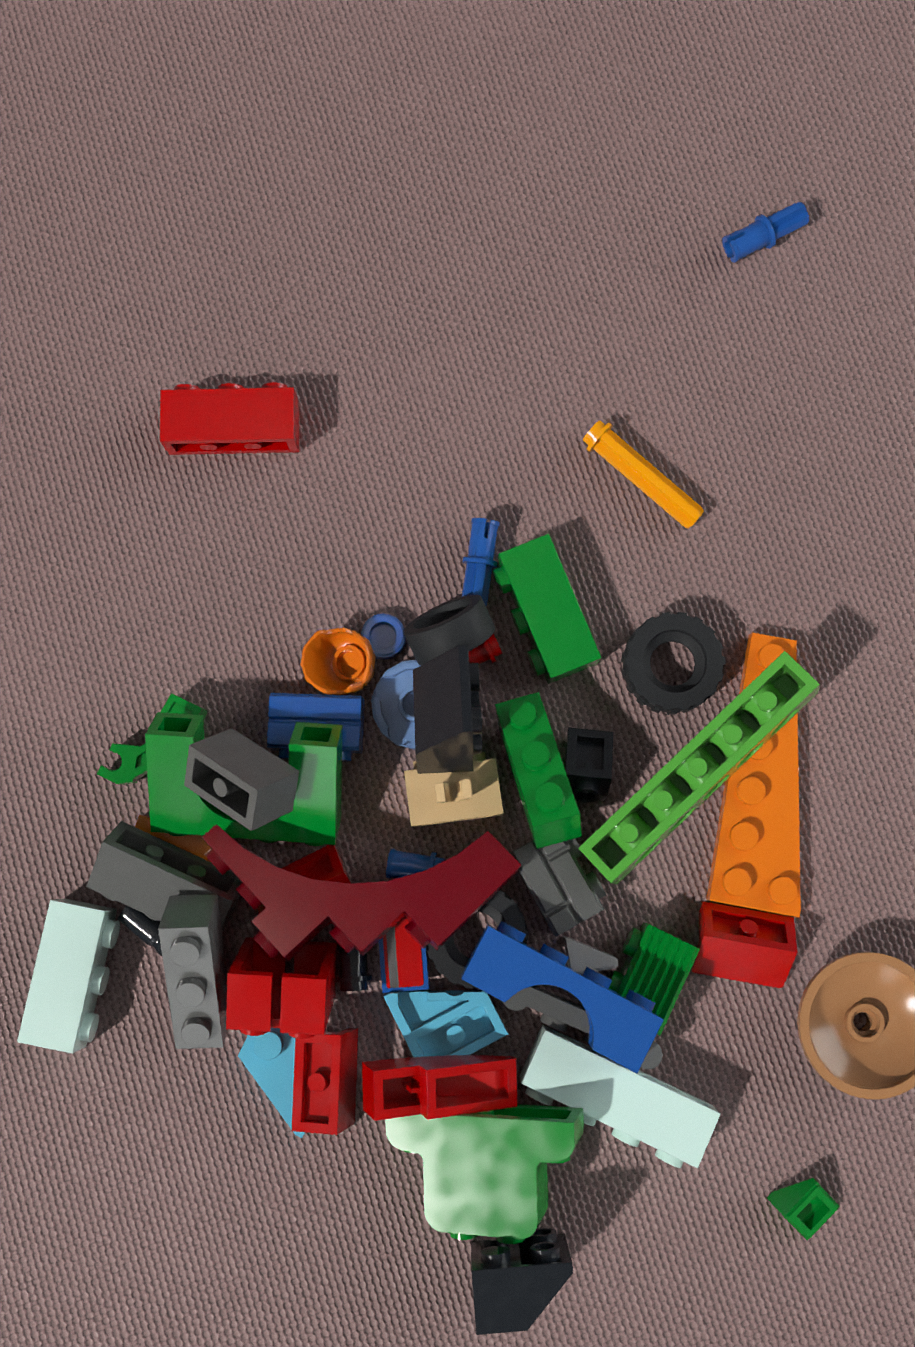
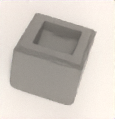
[563,936,618,974]

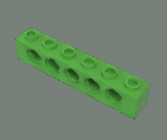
[578,651,820,884]

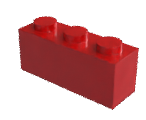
[160,382,299,455]

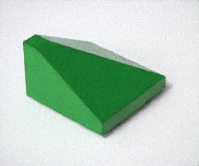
[767,1178,840,1241]

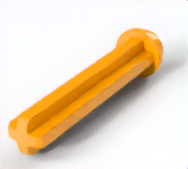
[583,420,704,529]

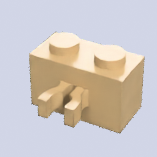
[404,752,503,827]

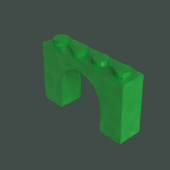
[145,712,343,846]

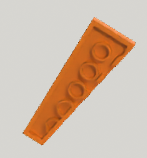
[706,632,801,918]

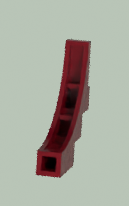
[202,824,521,961]

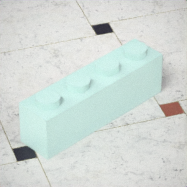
[520,1024,720,1168]

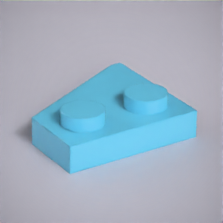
[383,990,508,1057]

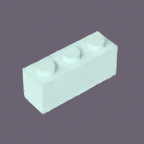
[17,899,120,1054]

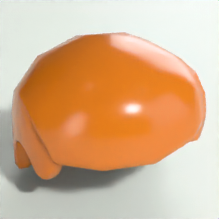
[300,627,376,695]

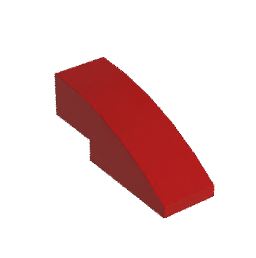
[362,1055,517,1121]

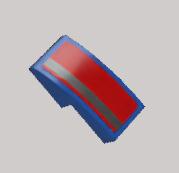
[379,916,429,993]

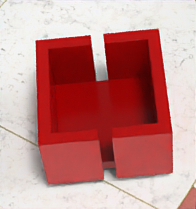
[226,937,338,1039]

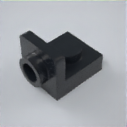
[565,727,614,803]

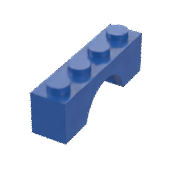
[461,921,664,1073]

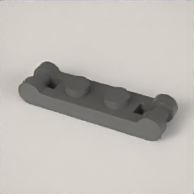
[503,986,663,1070]

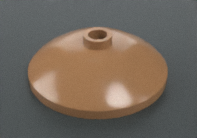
[797,952,915,1100]

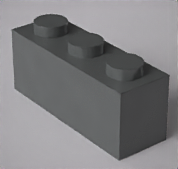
[86,821,243,932]
[158,894,228,1049]

